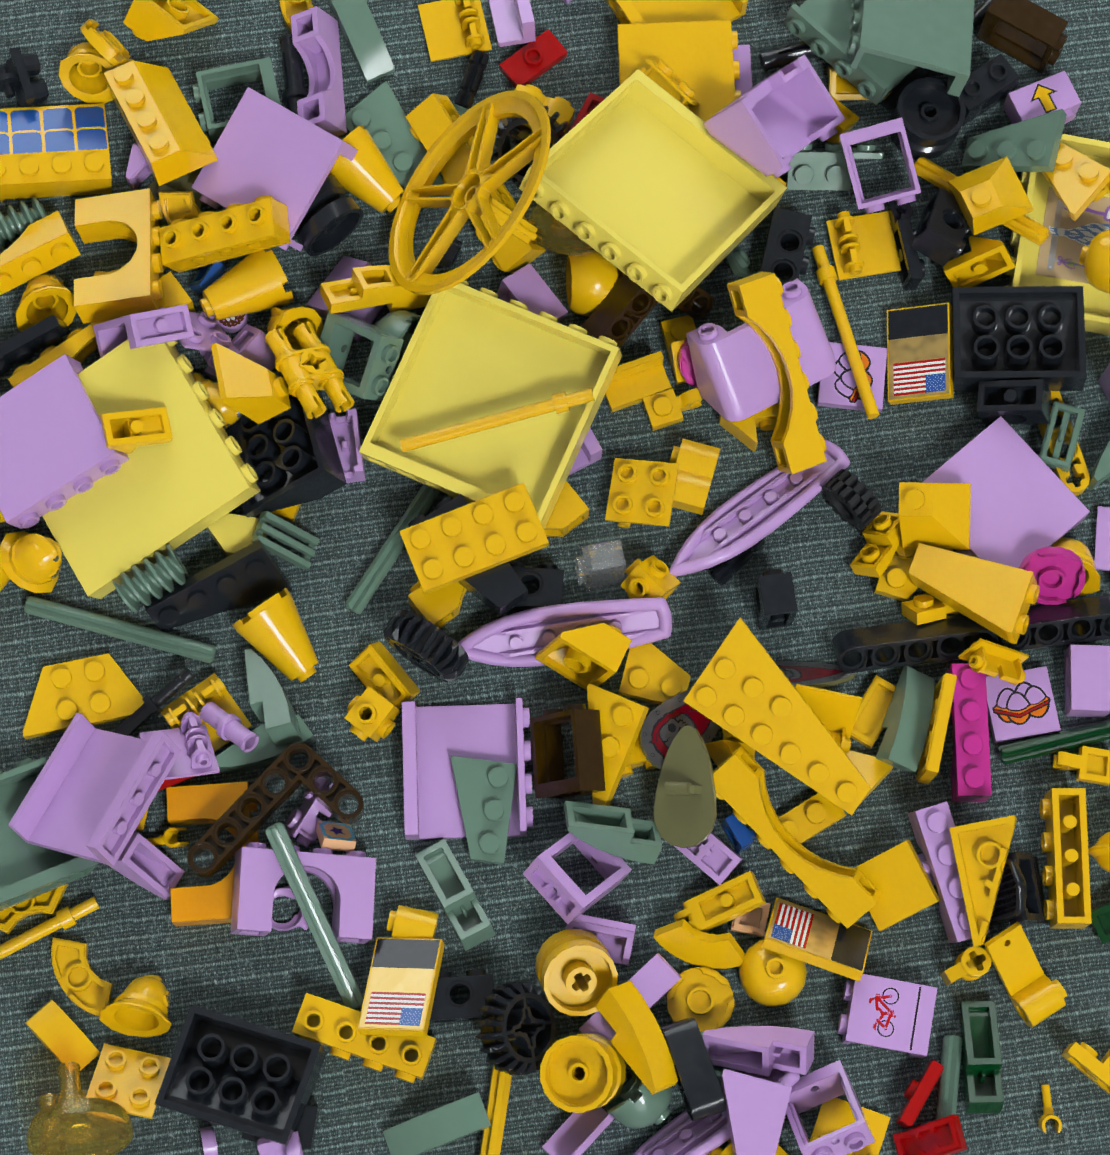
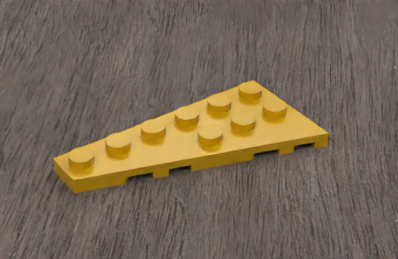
[683,617,871,816]

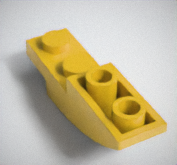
[320,265,433,314]

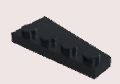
[144,540,292,631]

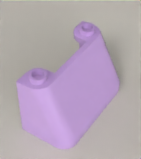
[703,54,845,178]
[686,278,836,422]

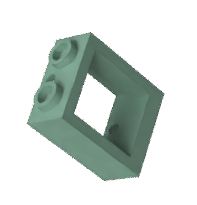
[192,57,281,142]
[320,311,404,401]

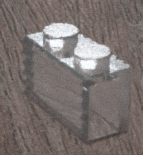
[575,539,626,593]

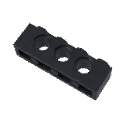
[760,207,816,286]

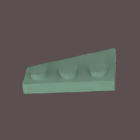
[961,109,1067,172]
[451,756,517,865]

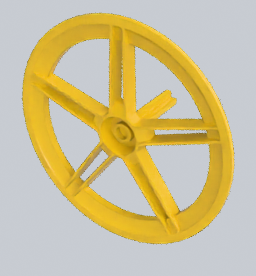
[389,90,551,295]

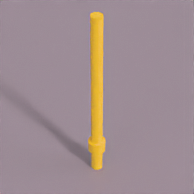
[812,245,880,419]
[400,388,595,452]
[0,896,100,960]

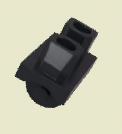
[0,47,49,108]

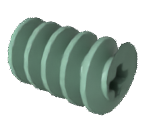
[0,197,47,250]
[112,544,188,613]

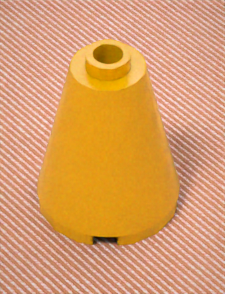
[328,125,404,214]
[199,249,294,321]
[232,588,319,683]

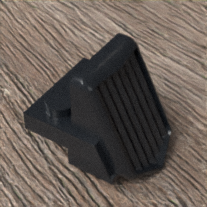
[989,852,1048,927]

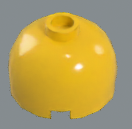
[1079,229,1110,294]
[738,939,807,1007]

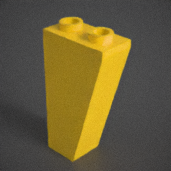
[908,543,1040,644]

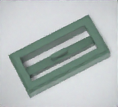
[1039,401,1085,473]
[251,511,320,570]

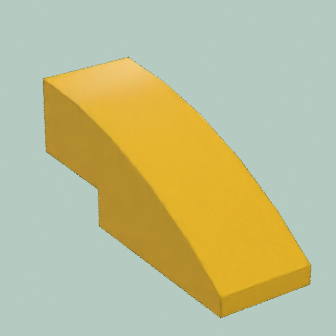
[595,981,678,1095]

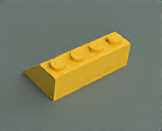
[104,60,218,186]

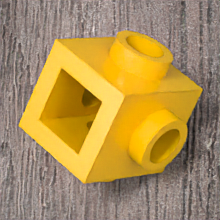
[620,555,681,600]
[344,686,401,742]

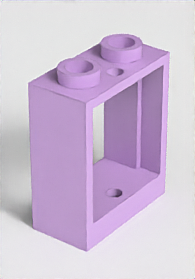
[839,117,921,214]
[523,832,632,924]
[786,1060,875,1155]

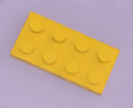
[399,482,549,595]

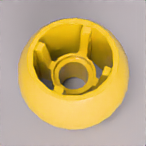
[566,247,624,317]

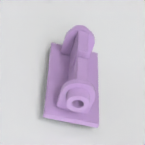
[285,777,333,847]

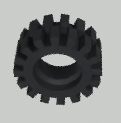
[821,469,882,530]

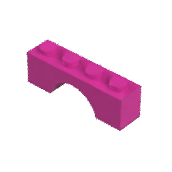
[946,663,992,803]

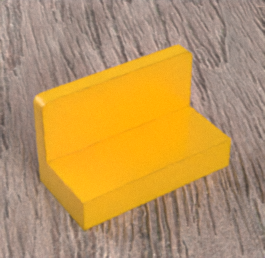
[604,351,672,413]

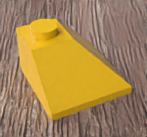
[123,0,219,41]
[948,156,1033,235]
[211,343,291,424]
[899,482,971,550]
[535,623,632,691]

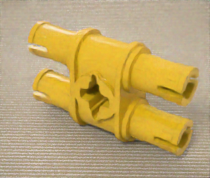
[264,322,355,419]

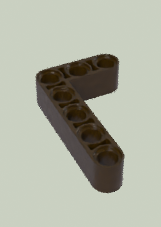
[581,274,714,348]
[187,743,365,878]

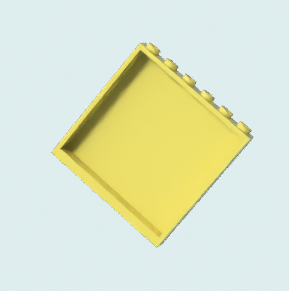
[519,69,787,312]
[359,280,622,529]

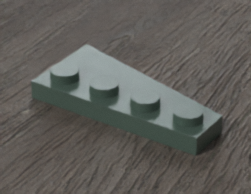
[345,81,443,212]

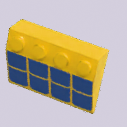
[0,103,112,200]

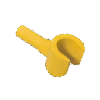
[147,827,189,848]
[1038,1085,1062,1134]

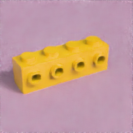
[159,196,291,273]
[1039,788,1092,929]
[292,993,437,1084]

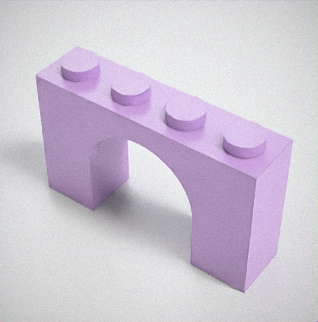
[230,842,376,944]

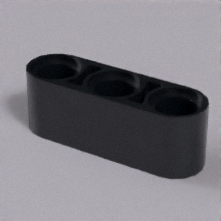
[660,1017,726,1122]

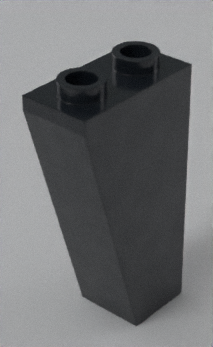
[408,494,528,617]

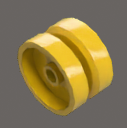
[535,929,618,1016]
[540,1033,626,1113]

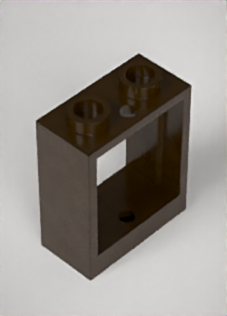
[977,0,1068,74]
[530,704,605,799]

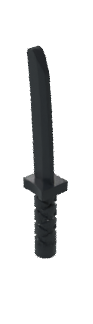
[113,668,195,736]

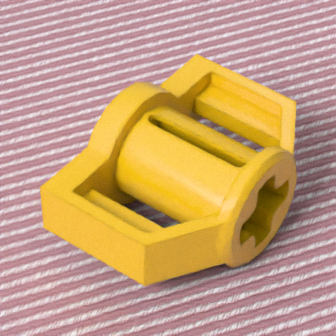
[940,946,992,986]

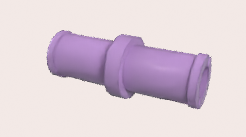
[200,702,259,753]

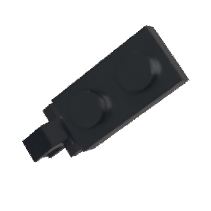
[887,201,925,291]
[0,315,70,375]

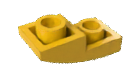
[850,511,902,578]
[25,1000,100,1076]

